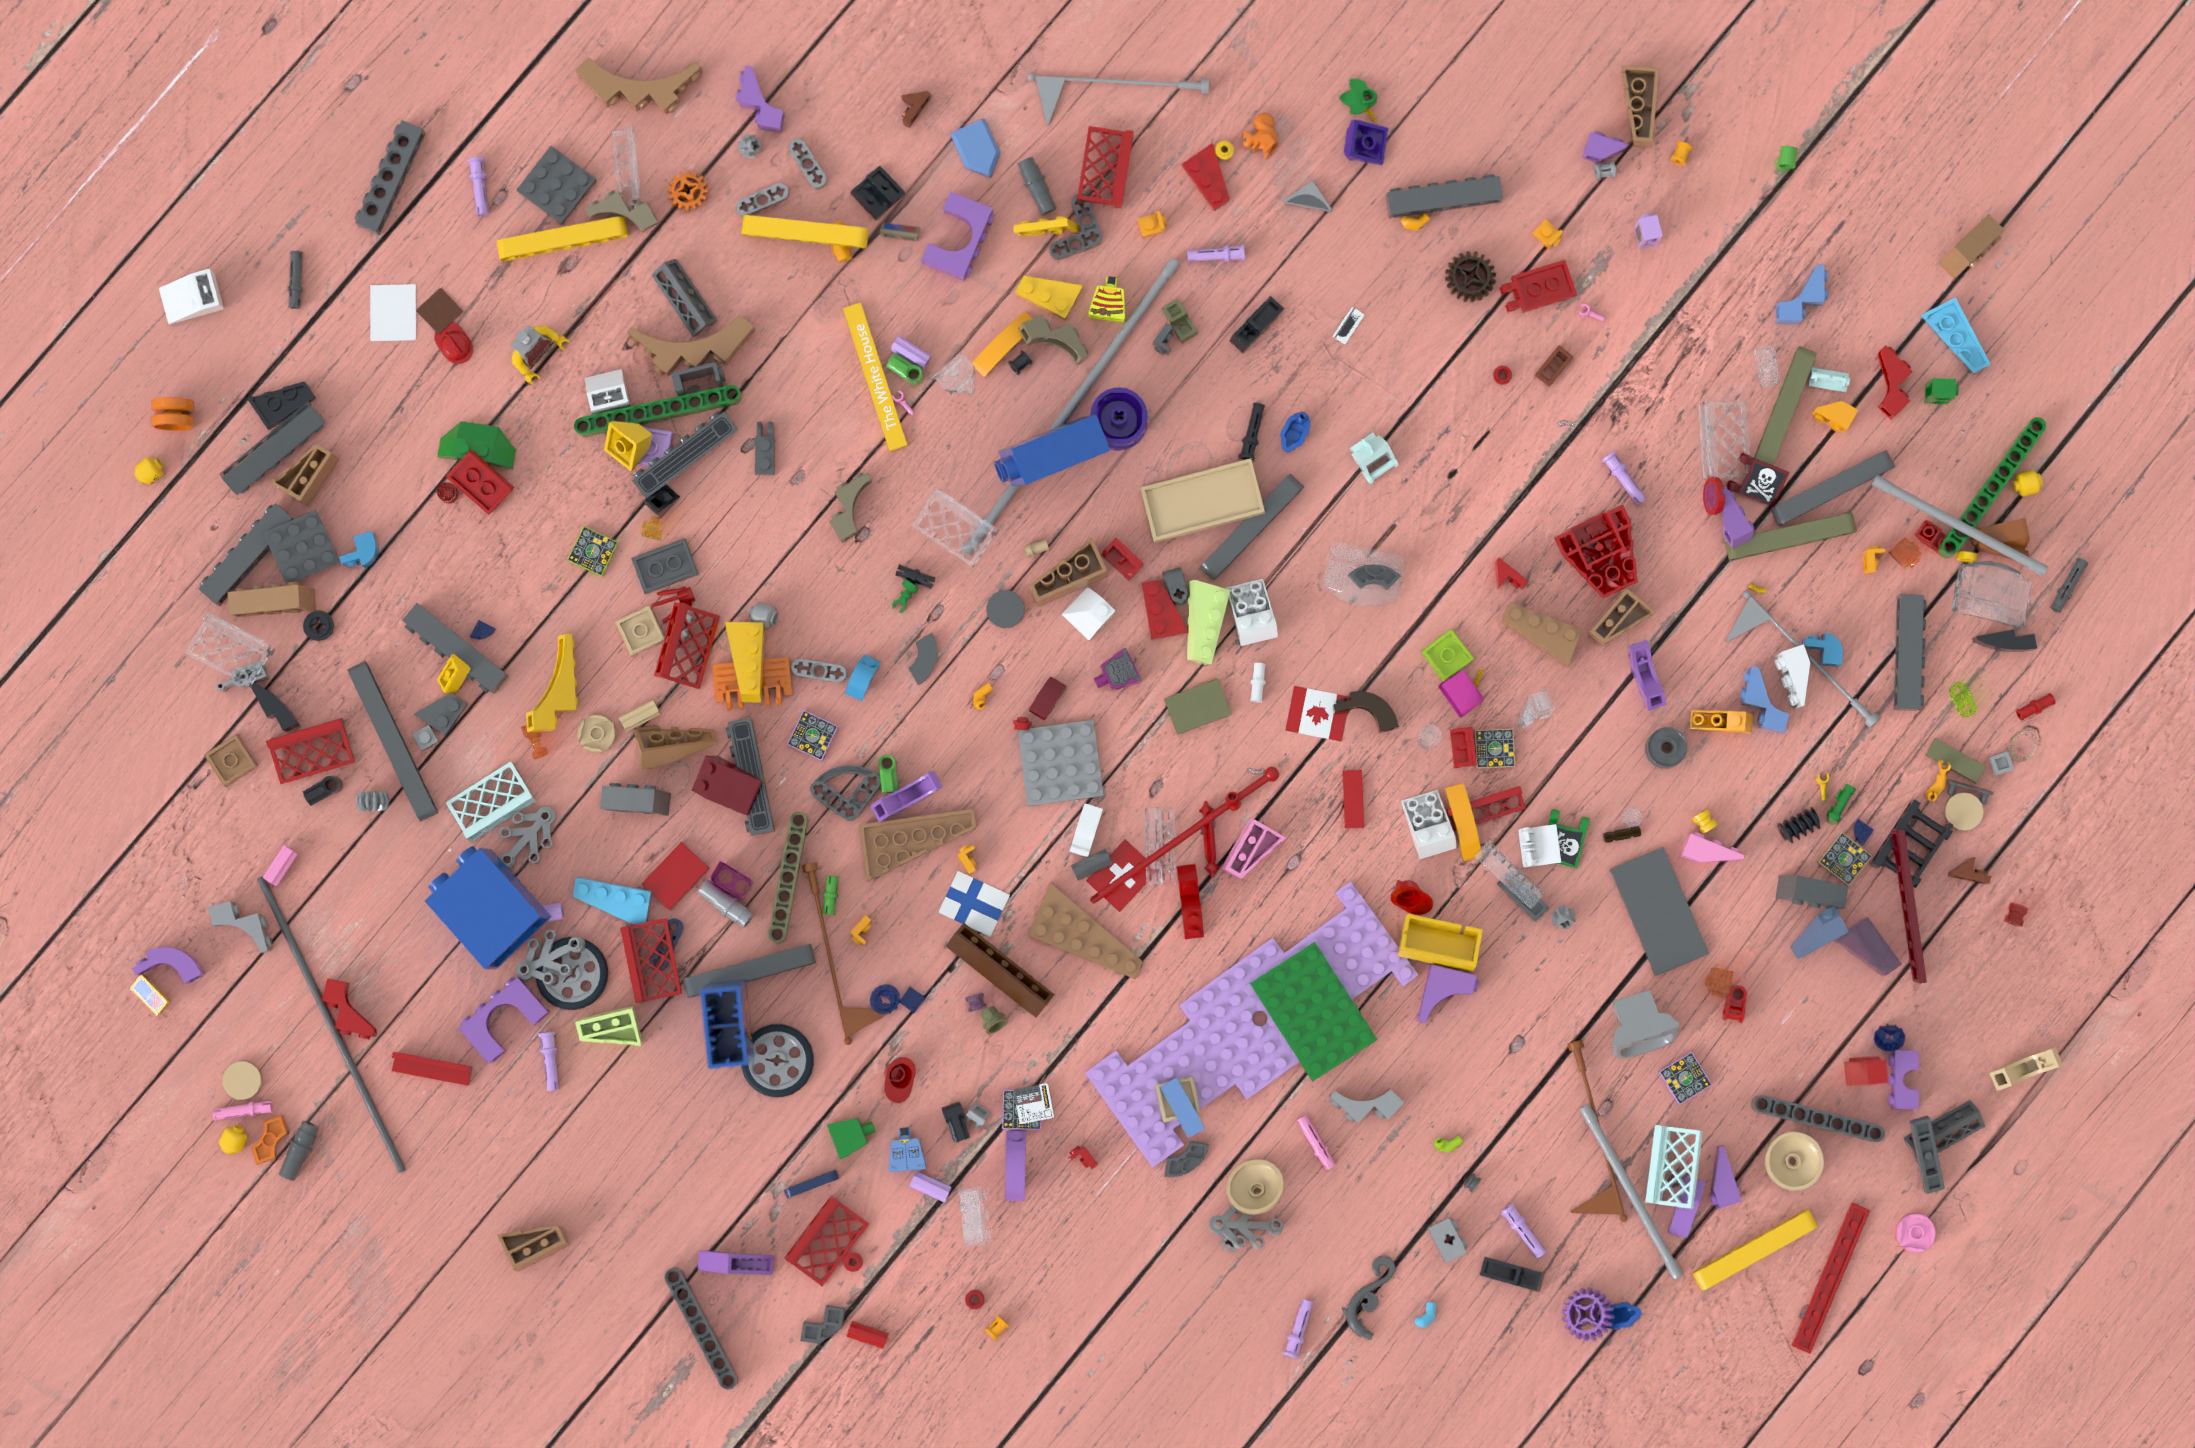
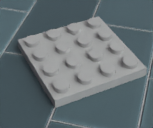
[1017,720,1104,806]

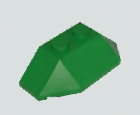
[437,421,516,469]

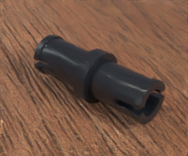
[895,564,935,589]

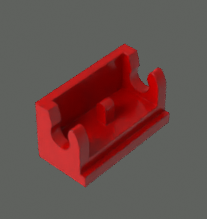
[1101,538,1144,581]
[1450,727,1477,768]

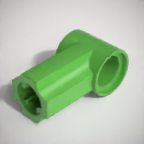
[1775,146,1798,172]
[886,353,924,386]
[878,755,899,793]

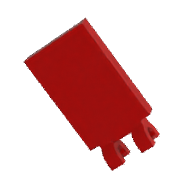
[1499,260,1577,313]

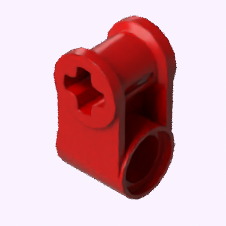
[1722,985,1747,1023]

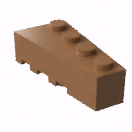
[228,582,316,617]

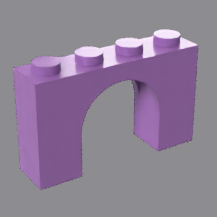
[921,191,995,281]
[459,977,550,1064]

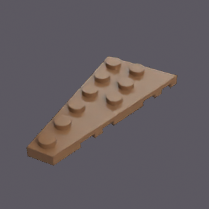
[859,809,976,882]
[1028,883,1143,979]

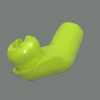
[1434,1136,1464,1153]

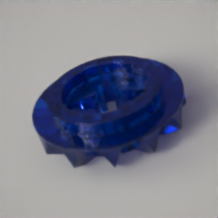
[870,984,901,1015]
[1874,1023,1905,1052]

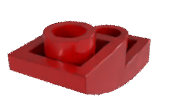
[1915,520,1952,555]

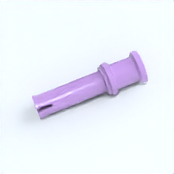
[468,157,489,216]
[1187,244,1245,262]
[1602,451,1646,505]
[538,1031,559,1091]
[1500,1203,1546,1258]
[1282,1299,1314,1359]

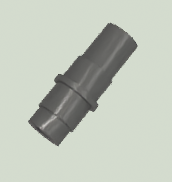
[1018,157,1057,216]
[278,1121,319,1181]

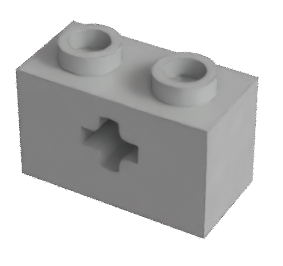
[1427,1217,1468,1263]

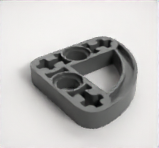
[810,765,881,821]

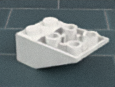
[159,269,224,325]
[1226,579,1278,646]
[1774,644,1810,710]
[1401,790,1456,859]

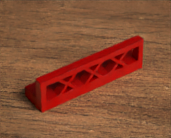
[1445,786,1526,832]
[392,1052,472,1086]

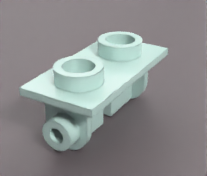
[1808,367,1850,392]

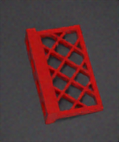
[1077,126,1134,209]
[654,603,720,689]
[266,718,355,784]
[620,918,682,1003]
[784,1195,869,1286]

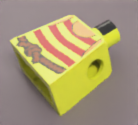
[1089,276,1125,323]

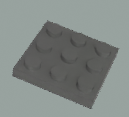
[516,146,597,225]
[262,509,340,585]

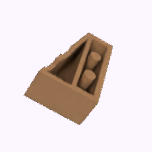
[1938,214,2004,279]
[270,444,339,506]
[1587,588,1656,646]
[498,1225,570,1272]

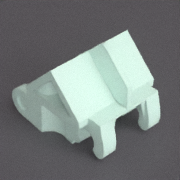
[1350,433,1399,485]

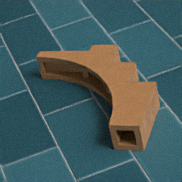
[575,58,703,114]
[627,315,755,377]

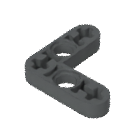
[1049,194,1102,260]

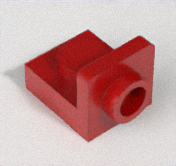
[1068,1146,1098,1169]

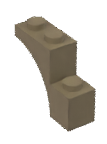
[585,190,659,232]
[1019,314,1088,365]
[830,473,872,543]

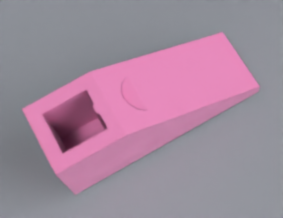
[1680,832,1745,863]

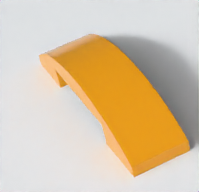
[971,312,1032,378]
[1445,783,1482,861]

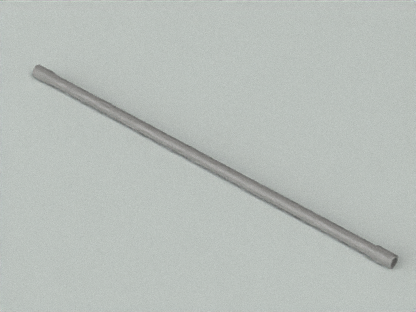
[962,258,1180,556]

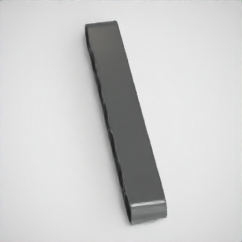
[1771,450,1896,526]
[1200,474,1304,581]
[683,944,816,998]
[1751,1095,1885,1142]
[665,1267,738,1390]

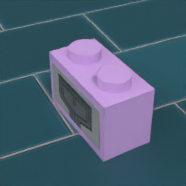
[1634,213,1663,249]

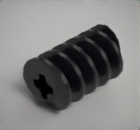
[1777,807,1821,844]

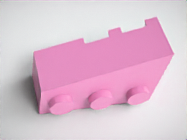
[1221,818,1286,878]

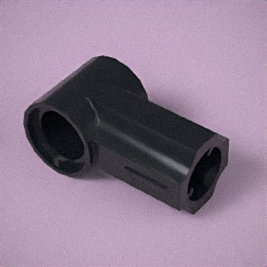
[303,776,343,806]
[941,1101,970,1143]

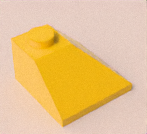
[604,421,653,471]

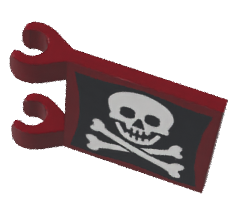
[1727,453,1790,507]

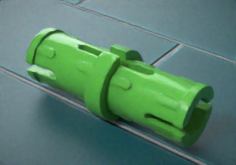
[822,875,839,915]

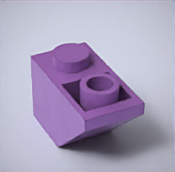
[1582,132,1627,164]

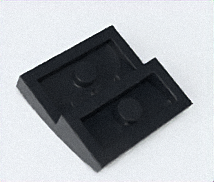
[850,166,906,220]

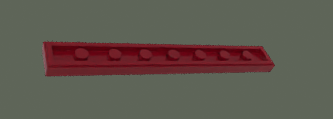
[1891,829,1927,984]

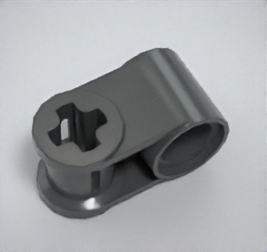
[1162,567,1188,606]

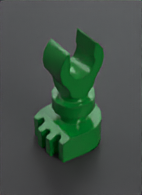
[892,579,919,613]

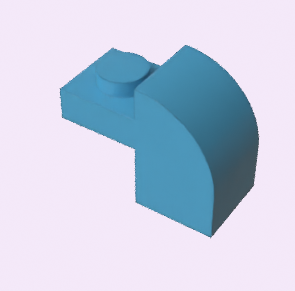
[339,531,379,568]
[1802,633,1843,667]
[845,654,881,701]

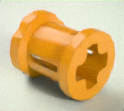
[1670,141,1693,166]
[984,1315,1010,1341]

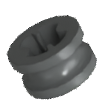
[1463,1173,1481,1192]

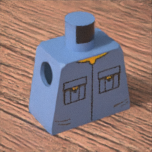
[889,1127,927,1172]

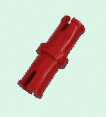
[2016,693,2056,721]

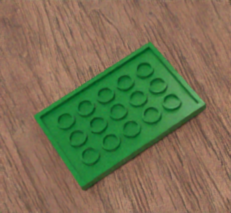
[1249,942,1378,1082]

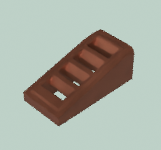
[1535,345,1573,387]

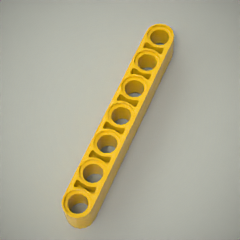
[741,215,869,248]
[496,216,628,261]
[1692,1209,1818,1291]

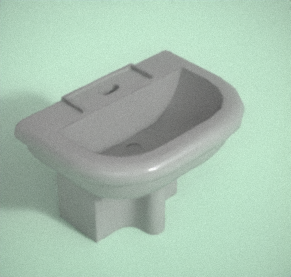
[1612,990,1680,1059]

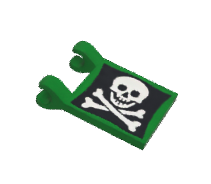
[1548,809,1590,868]

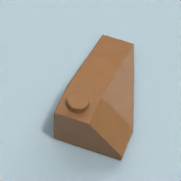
[634,726,717,769]

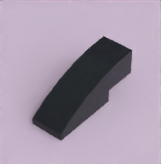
[1229,296,1285,353]
[1972,629,2037,652]
[249,682,300,732]
[1480,1257,1545,1292]

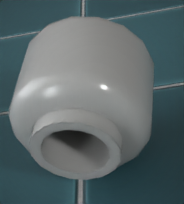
[749,602,779,629]

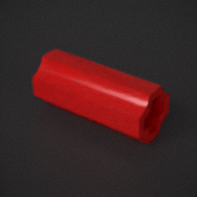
[846,1321,889,1349]

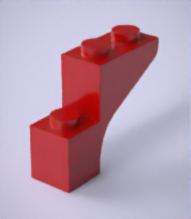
[1877,345,1913,420]
[1176,864,1204,939]
[322,978,377,1040]

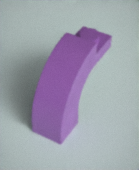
[1628,640,1667,711]
[132,947,205,984]
[1005,1131,1026,1201]

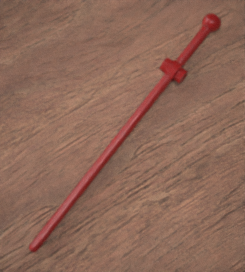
[1090,767,1279,904]

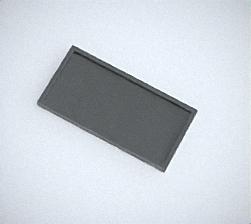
[1610,847,1709,976]

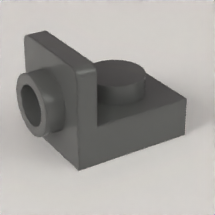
[1153,323,1173,355]

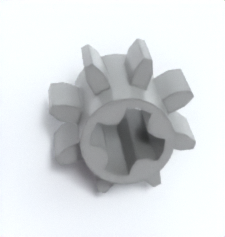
[738,135,761,158]
[1551,905,1576,929]
[1219,1230,1239,1253]

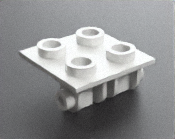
[1518,824,1561,868]

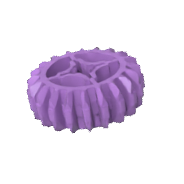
[1562,1288,1614,1341]

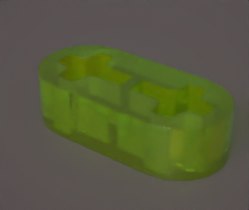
[1949,682,1977,718]

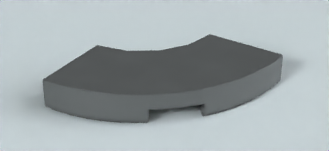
[1347,564,1401,590]
[909,633,937,685]
[1165,1141,1209,1177]

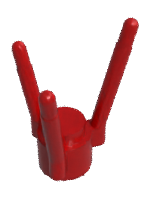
[651,586,696,623]

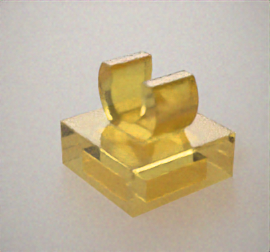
[642,516,663,541]

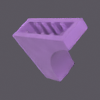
[1417,965,1479,1023]
[698,1251,774,1275]

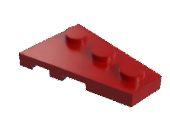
[1142,579,1189,640]

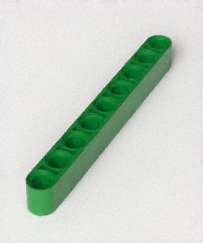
[574,385,742,437]
[1938,417,2046,558]

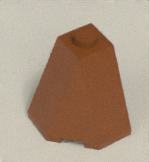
[1970,518,2029,560]

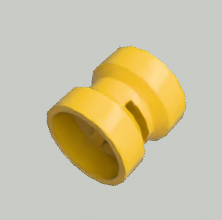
[1692,808,1718,835]

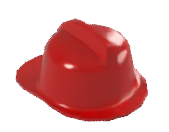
[434,322,473,364]
[1390,880,1433,915]
[884,1057,916,1103]

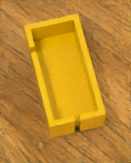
[1398,914,1483,972]

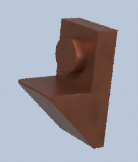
[901,91,931,128]
[1948,857,1991,885]

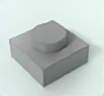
[412,725,439,751]
[1989,751,2014,776]

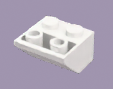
[585,369,631,414]

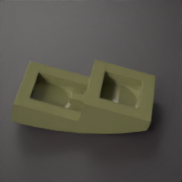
[1162,299,1198,343]

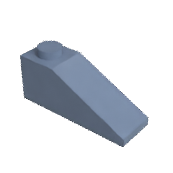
[1790,906,1849,959]

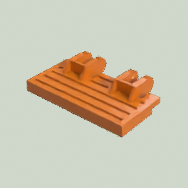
[712,657,793,711]

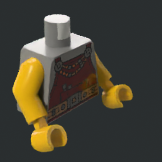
[511,325,570,385]

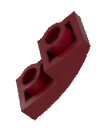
[1029,676,1066,720]

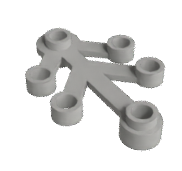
[499,806,555,868]
[516,929,585,985]
[1209,1204,1284,1250]

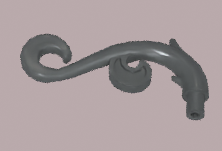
[1342,1256,1396,1340]

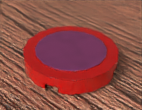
[1703,477,1725,515]

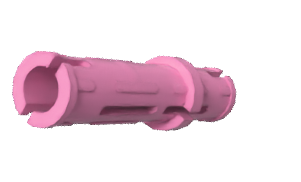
[213,1100,273,1121]
[1296,1114,1336,1171]

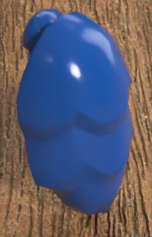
[1280,412,1310,452]
[1598,1302,1642,1330]

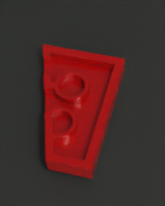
[1182,143,1230,211]

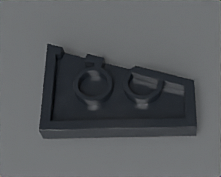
[247,381,316,430]

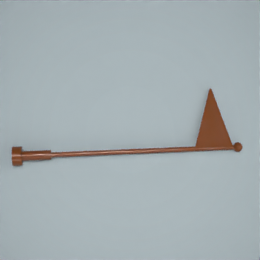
[802,862,892,1045]
[1567,1040,1628,1222]

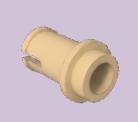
[1024,539,1049,558]

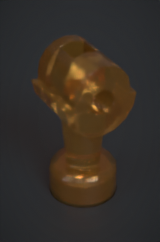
[521,725,548,759]

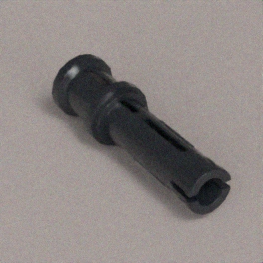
[1238,402,1265,461]

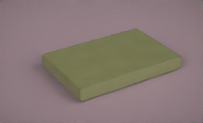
[1164,679,1231,735]

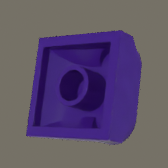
[1344,119,1388,165]

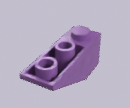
[1722,486,1754,549]

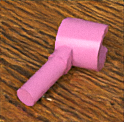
[1579,304,1605,321]
[892,390,915,415]

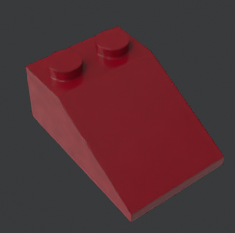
[692,755,762,815]

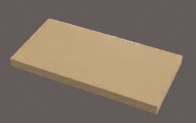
[1141,458,1265,543]

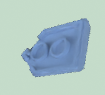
[950,119,1000,178]

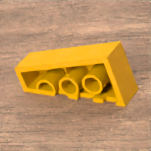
[725,622,765,703]

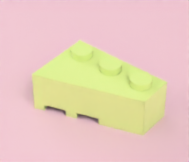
[575,1005,643,1046]

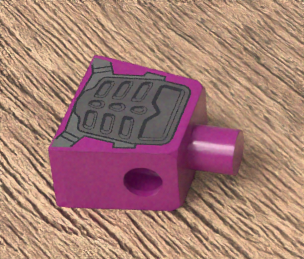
[1094,648,1142,691]

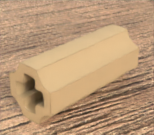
[619,699,661,732]

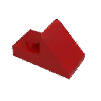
[1495,558,1529,589]

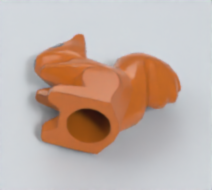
[1242,113,1279,159]

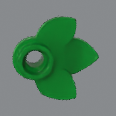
[1339,79,1377,115]

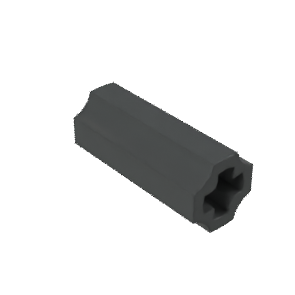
[1071,849,1113,881]

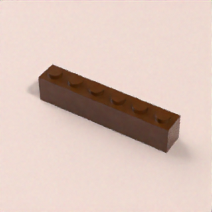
[946,923,1055,1018]

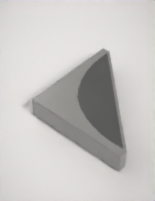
[1283,181,1332,213]

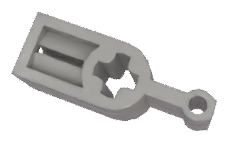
[216,660,270,692]

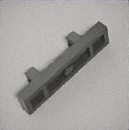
[1909,1115,1945,1194]

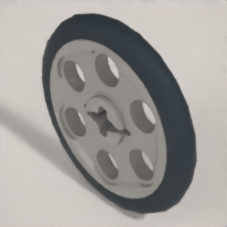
[536,937,608,1010]
[741,1024,814,1097]

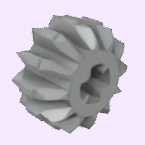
[356,791,389,811]

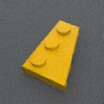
[1013,216,1080,236]
[1015,276,1083,320]

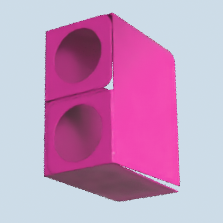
[1439,670,1484,718]
[710,861,754,899]

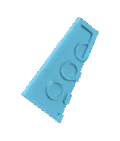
[1921,297,1991,374]
[573,877,652,930]

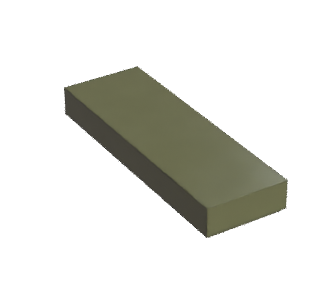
[1925,738,1986,784]

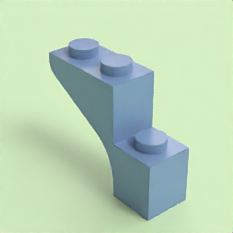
[1776,265,1828,324]
[1739,666,1789,734]

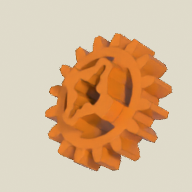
[667,170,709,212]

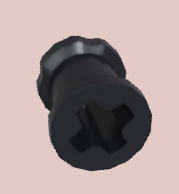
[1008,350,1033,375]

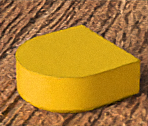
[1956,551,1978,563]

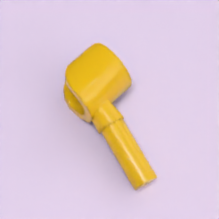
[1816,773,1829,800]

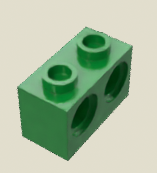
[1925,378,1959,405]

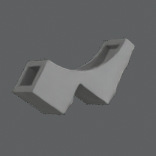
[208,901,273,953]
[1329,1089,1404,1123]

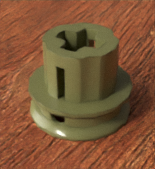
[980,1006,1008,1034]

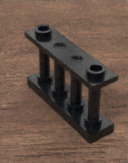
[1869,799,1953,888]

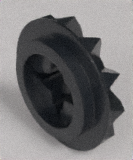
[303,610,334,641]

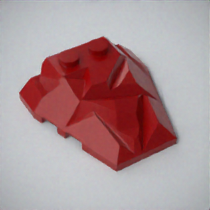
[1554,505,1638,599]

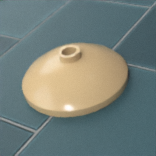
[1765,1132,1824,1191]
[1226,1159,1284,1214]

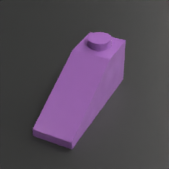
[1710,1145,1742,1208]
[1668,1176,1705,1238]

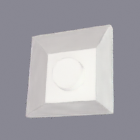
[1062,587,1116,640]

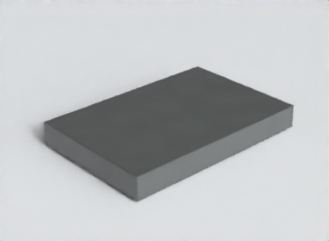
[631,539,699,594]

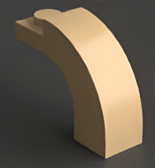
[1989,1047,2063,1091]

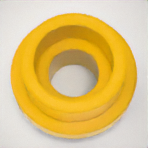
[1215,141,1234,160]

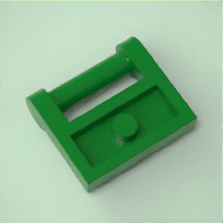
[1826,784,1856,825]

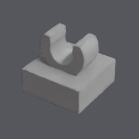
[966,1102,991,1128]

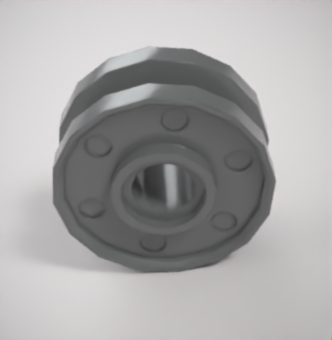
[1645,727,1687,769]

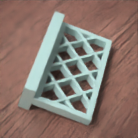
[446,761,537,843]
[1646,1125,1703,1209]

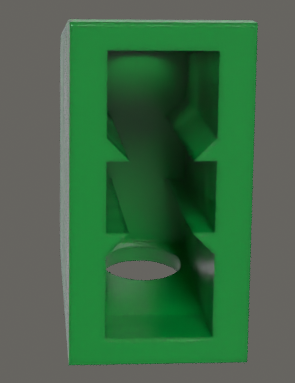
[827,1118,876,1159]

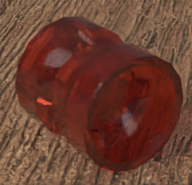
[437,482,459,504]
[2004,903,2028,927]

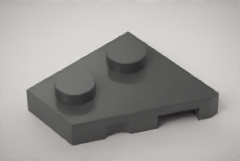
[415,693,468,736]

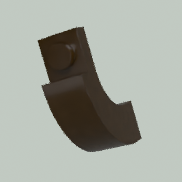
[1332,691,1399,733]

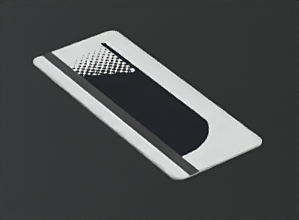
[1333,307,1364,344]

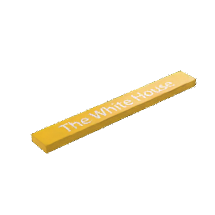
[843,302,908,452]

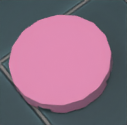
[1896,1214,1936,1252]

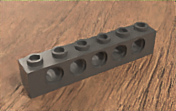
[355,120,426,236]

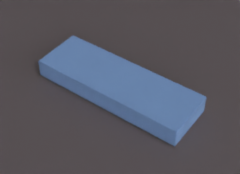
[1160,1078,1205,1138]

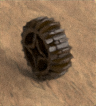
[1445,251,1496,303]

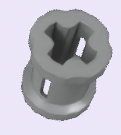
[1594,161,1616,180]

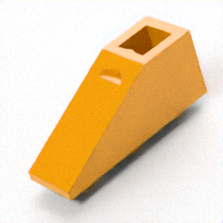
[1690,710,1753,734]

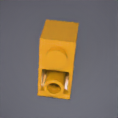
[1811,401,1858,433]

